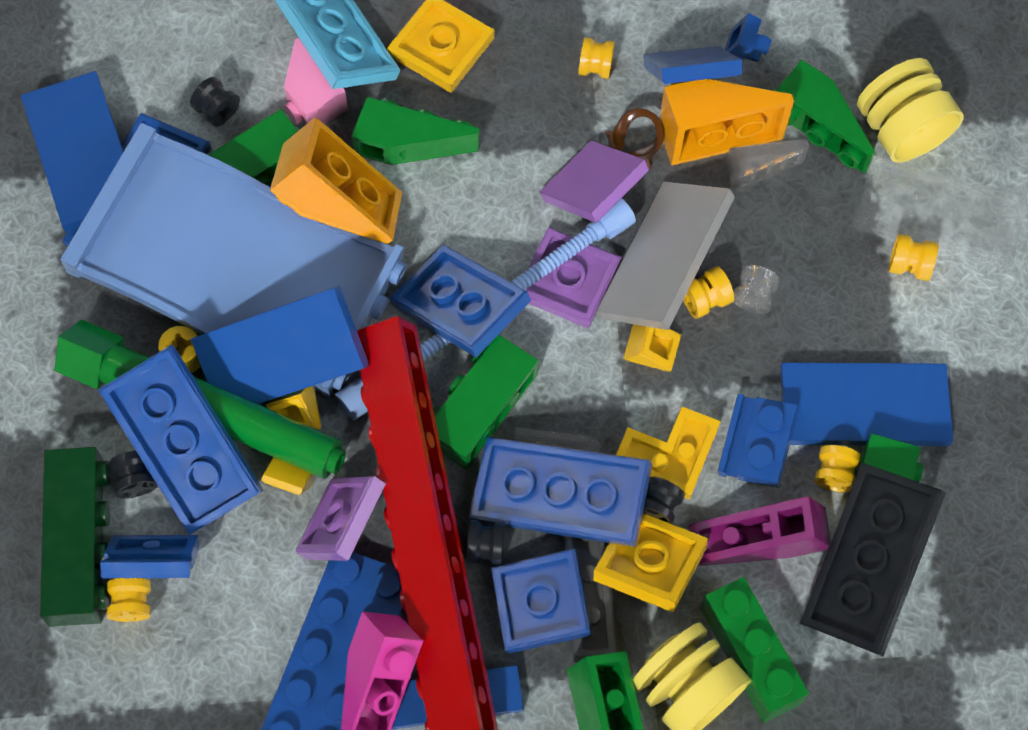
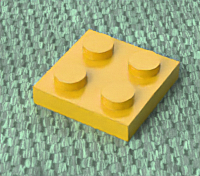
[387,0,495,93]
[593,513,708,613]

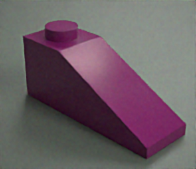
[689,496,831,566]

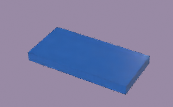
[20,71,124,233]
[191,285,369,404]
[98,345,264,535]
[780,363,953,446]
[469,437,652,547]

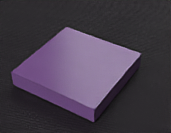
[539,141,649,223]
[526,227,622,329]
[295,476,385,561]

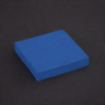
[491,549,593,654]

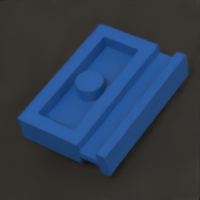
[718,394,798,488]
[100,535,199,578]

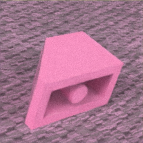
[284,38,348,126]

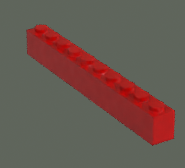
[357,316,498,730]

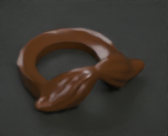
[605,108,664,169]

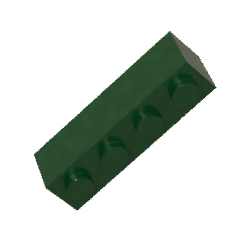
[40,447,111,627]

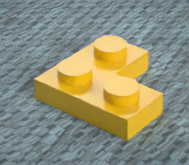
[616,406,721,500]

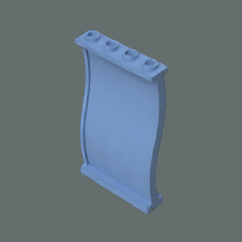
[60,123,407,399]

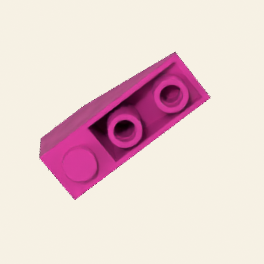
[341,612,423,730]

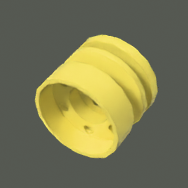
[856,58,964,163]
[633,622,751,730]

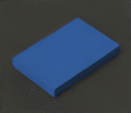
[643,46,743,84]
[389,244,531,357]

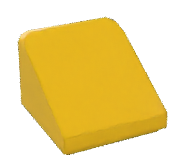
[623,324,681,372]
[266,386,321,430]
[261,457,316,495]

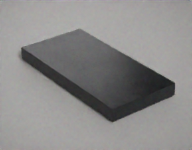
[800,463,946,657]

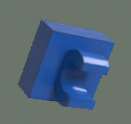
[725,13,772,62]

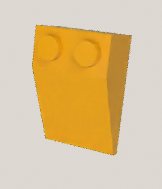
[659,79,794,166]
[270,117,402,244]

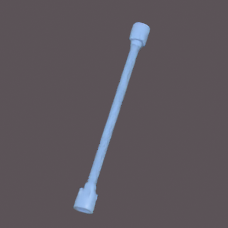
[335,198,636,421]

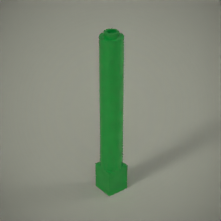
[54,319,346,479]

